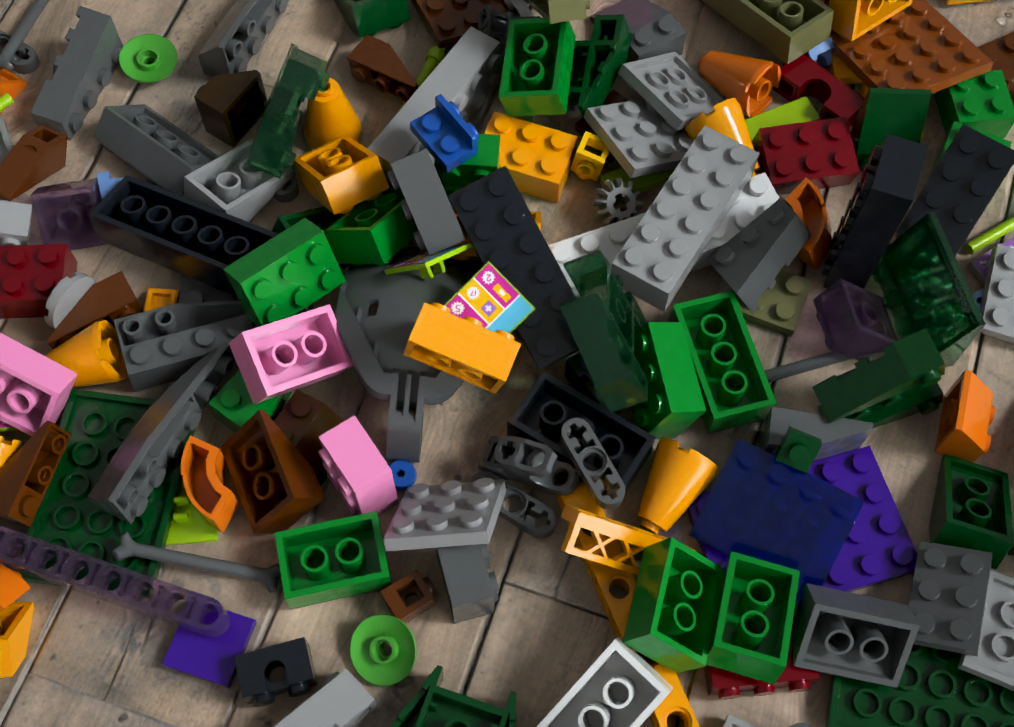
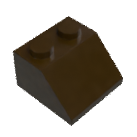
[194,70,270,148]
[274,389,344,486]

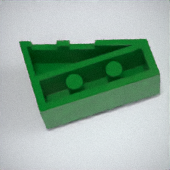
[208,370,292,432]

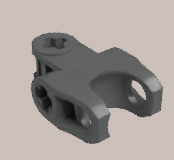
[478,436,580,496]

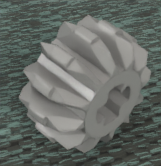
[591,177,644,226]

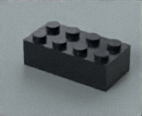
[895,124,1014,266]
[507,371,656,499]

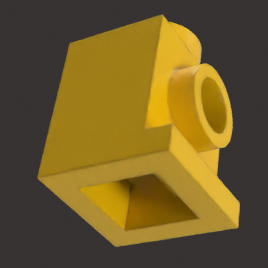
[570,131,609,181]

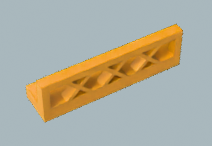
[561,504,696,575]

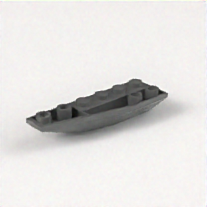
[198,0,289,77]
[114,300,314,392]
[87,342,235,524]

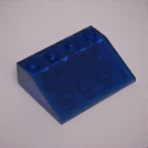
[689,438,864,594]

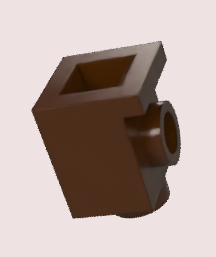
[380,570,437,624]

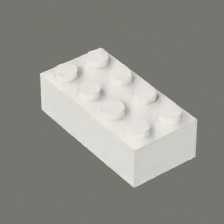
[537,637,674,727]

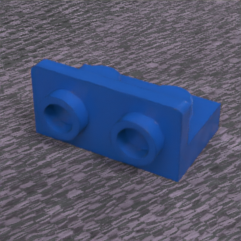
[410,94,479,173]

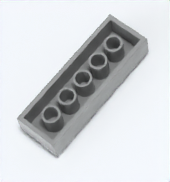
[367,26,502,185]
[609,125,760,312]

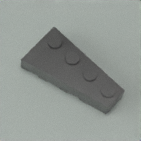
[30,6,123,141]

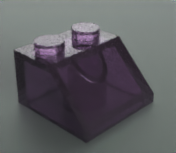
[30,178,107,250]
[813,278,898,358]

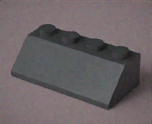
[94,104,219,197]

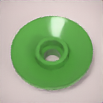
[119,34,178,83]
[350,614,417,686]

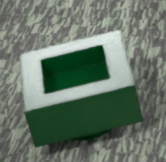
[774,426,822,473]

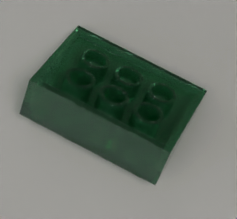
[872,212,986,367]

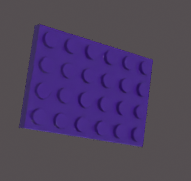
[686,446,918,606]

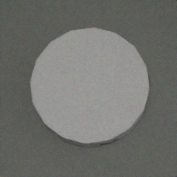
[44,272,96,330]

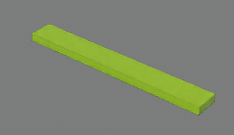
[599,96,821,204]

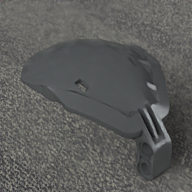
[335,246,483,463]

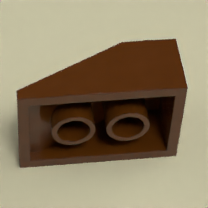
[221,410,325,533]

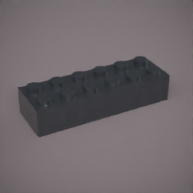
[821,134,928,298]
[448,166,598,372]
[89,175,278,297]

